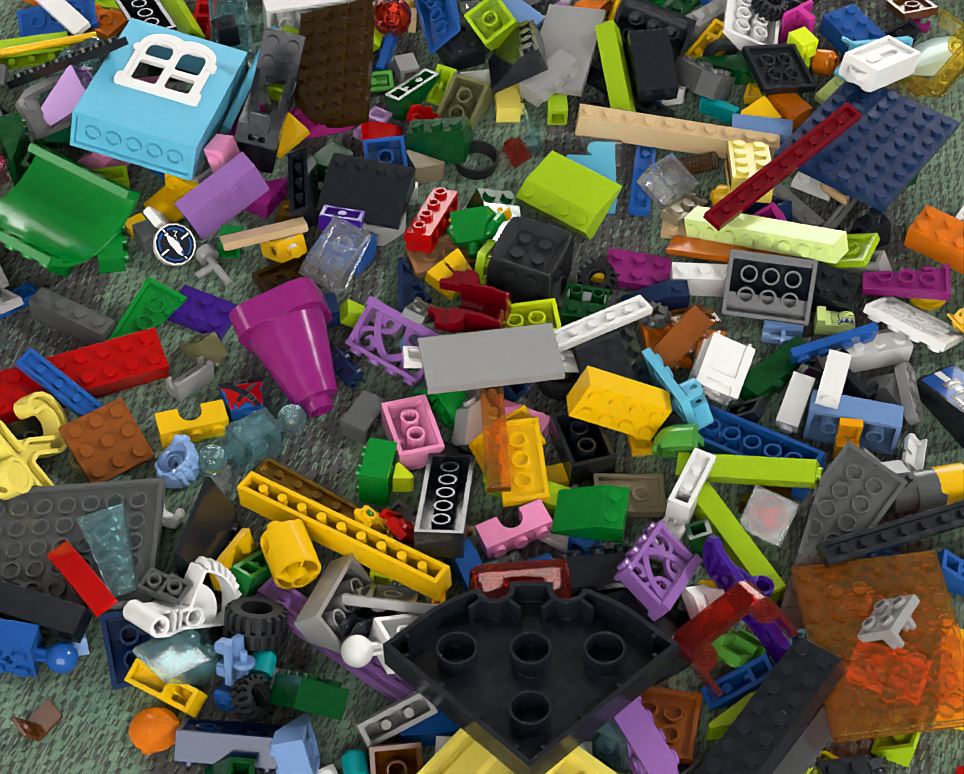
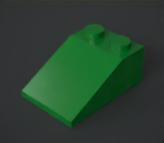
[551,484,630,543]

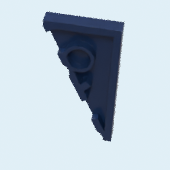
[398,257,433,319]

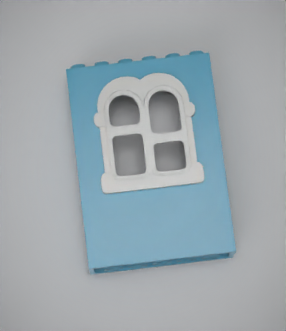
[70,18,247,181]

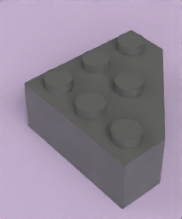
[675,55,736,100]

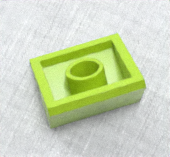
[871,706,929,767]

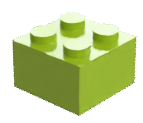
[463,0,519,51]

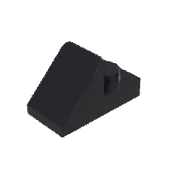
[726,396,767,424]

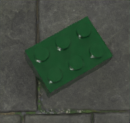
[268,670,349,721]

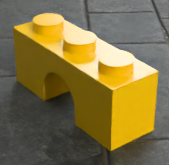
[155,399,230,448]

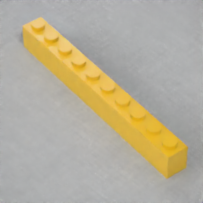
[237,471,452,601]

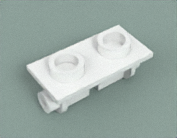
[902,433,928,470]

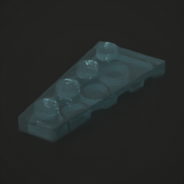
[76,504,137,597]

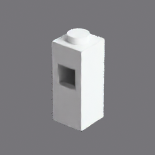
[815,349,852,409]
[775,371,816,434]

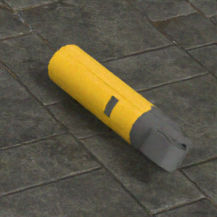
[881,460,964,514]

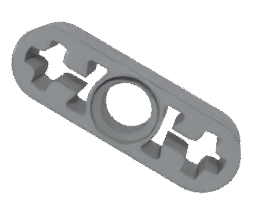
[894,361,924,425]

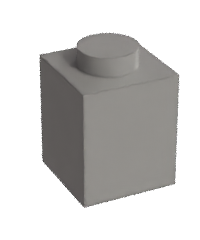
[394,53,419,84]

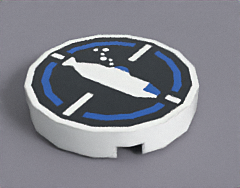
[153,223,196,266]

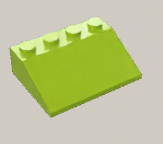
[516,150,622,240]

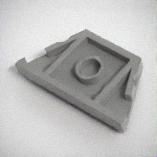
[342,583,438,614]

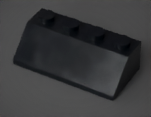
[115,0,177,31]

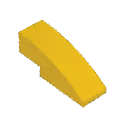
[124,658,208,718]

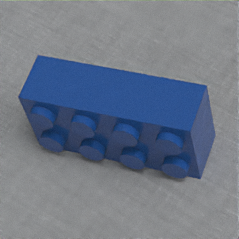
[819,3,887,56]

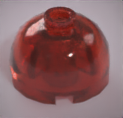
[375,0,412,37]

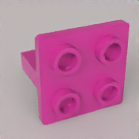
[778,0,816,44]

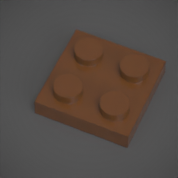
[886,0,938,21]

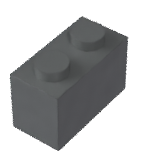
[339,390,388,444]

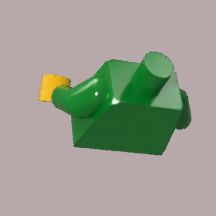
[446,205,512,259]

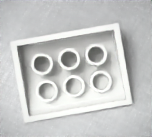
[723,0,780,51]

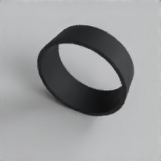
[455,140,499,180]

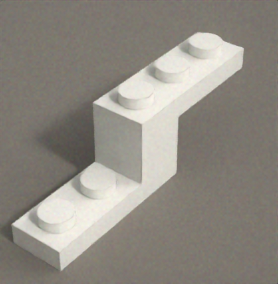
[649,448,717,564]

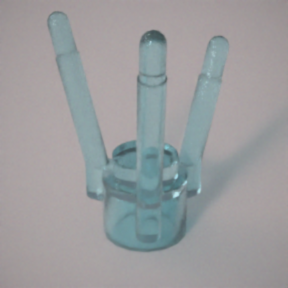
[509,108,542,156]

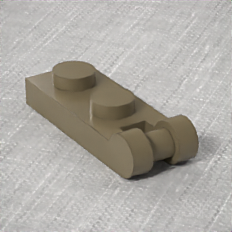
[660,192,710,227]

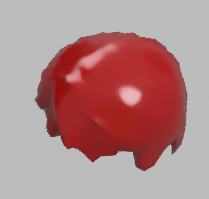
[406,104,439,126]

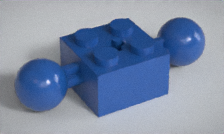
[0,619,79,678]

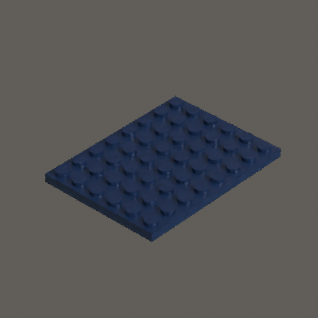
[773,80,960,212]

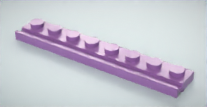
[251,576,416,702]

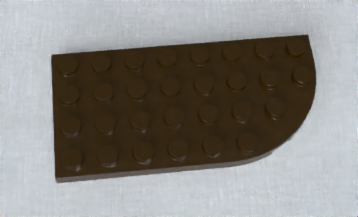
[294,0,376,128]

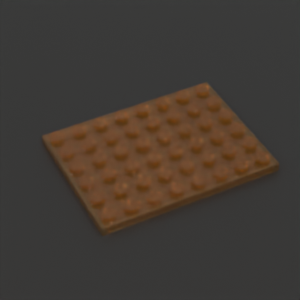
[791,550,964,743]

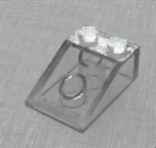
[298,215,373,294]

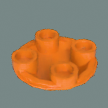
[129,707,180,755]

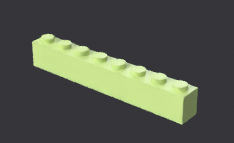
[684,206,849,264]

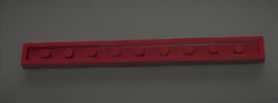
[703,102,862,231]

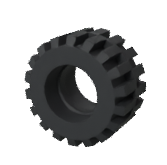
[223,597,288,651]

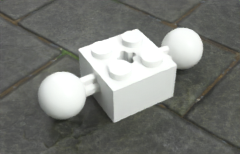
[341,613,421,675]

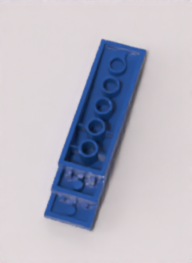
[414,0,461,54]

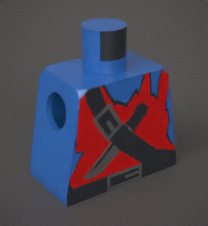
[219,377,264,430]

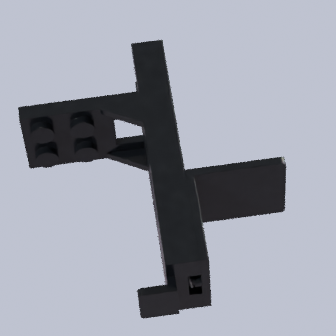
[234,26,306,173]

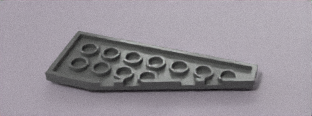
[777,440,908,630]

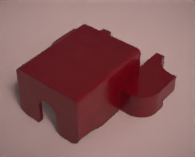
[428,269,511,333]

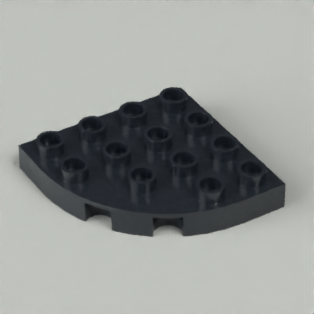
[383,581,679,774]

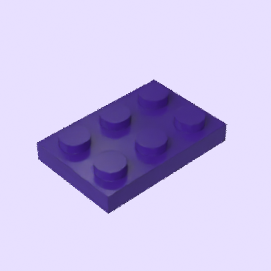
[167,285,238,341]

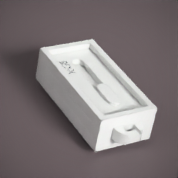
[838,35,921,92]

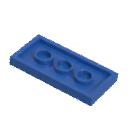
[17,0,99,37]

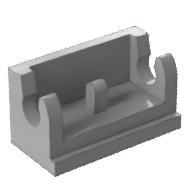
[165,355,215,402]

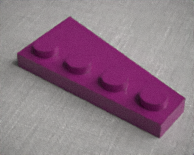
[862,264,951,301]

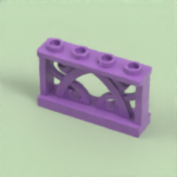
[344,296,442,387]
[614,519,702,621]

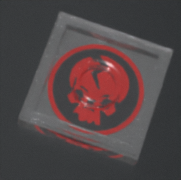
[739,484,800,547]

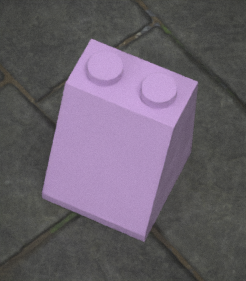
[41,65,93,126]

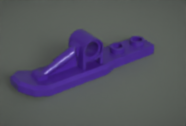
[703,535,791,664]

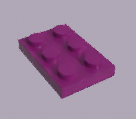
[604,248,672,290]

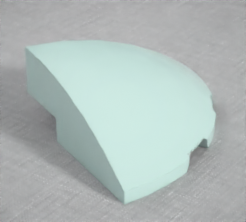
[912,36,964,76]

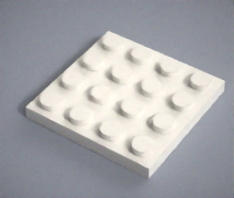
[863,296,964,353]

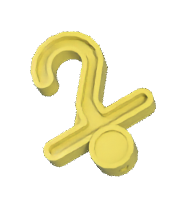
[0,391,68,500]

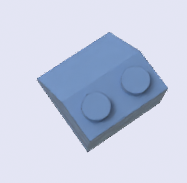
[269,713,321,774]

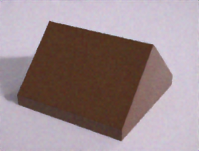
[369,741,423,774]

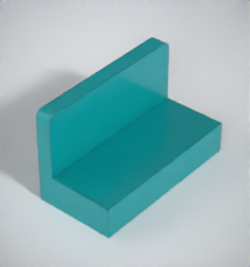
[698,96,743,125]

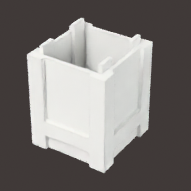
[688,330,756,406]

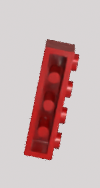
[404,188,459,254]

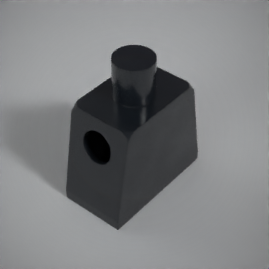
[849,207,891,249]

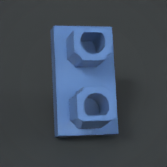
[761,320,804,348]
[214,633,255,686]

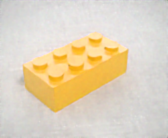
[566,366,672,441]

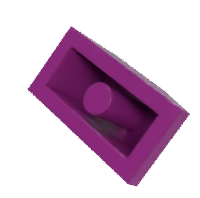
[245,178,288,219]

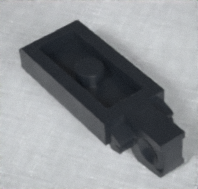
[815,754,889,774]

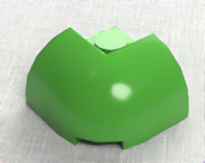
[652,423,704,459]
[701,623,766,668]

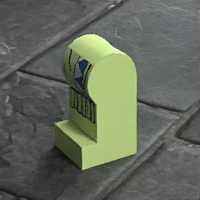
[814,306,855,335]

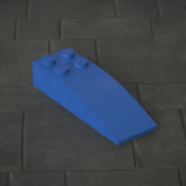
[695,404,825,501]

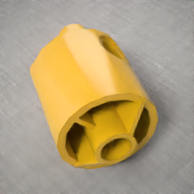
[260,519,321,589]

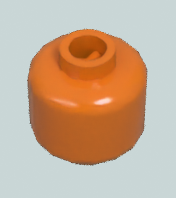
[810,49,839,75]

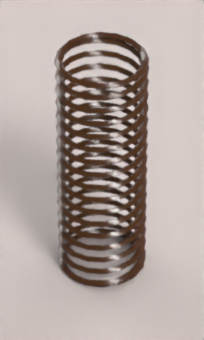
[663,151,719,181]

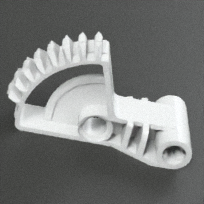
[123,556,242,638]

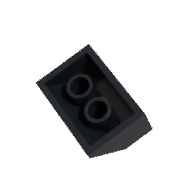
[560,543,644,593]

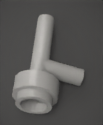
[194,244,233,288]

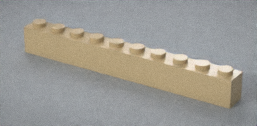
[575,104,780,161]

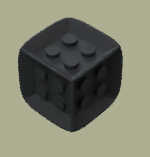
[486,217,574,304]

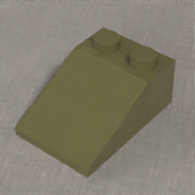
[436,72,494,130]

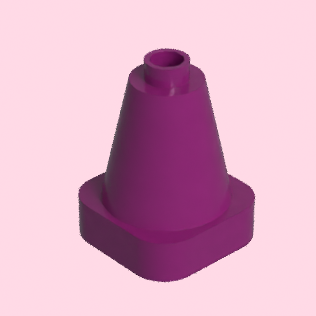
[229,277,338,418]

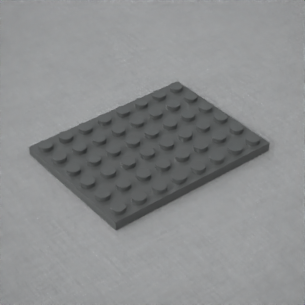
[0,478,166,612]

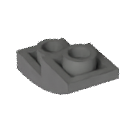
[137,567,193,606]

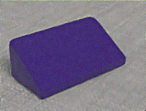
[319,205,366,235]

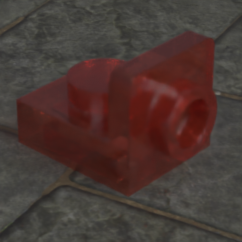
[501,136,532,168]

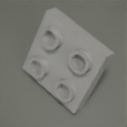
[857,594,920,649]

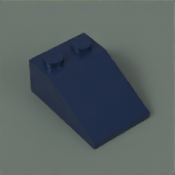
[99,610,162,690]

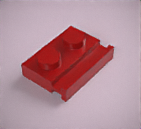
[378,509,415,545]

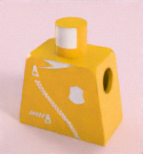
[259,233,307,263]

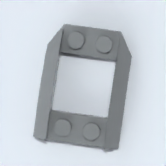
[15,66,94,140]

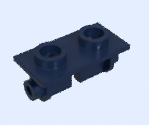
[331,345,366,389]

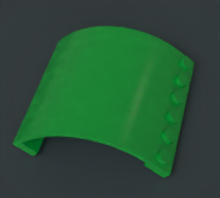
[0,143,141,269]

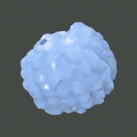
[154,434,200,489]

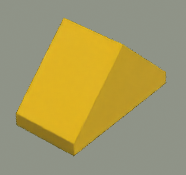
[741,95,781,119]

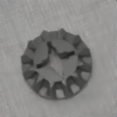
[638,300,672,329]

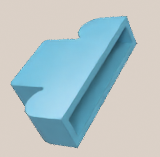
[566,141,617,214]

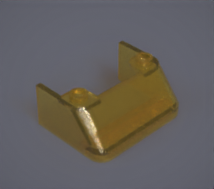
[896,8,964,98]

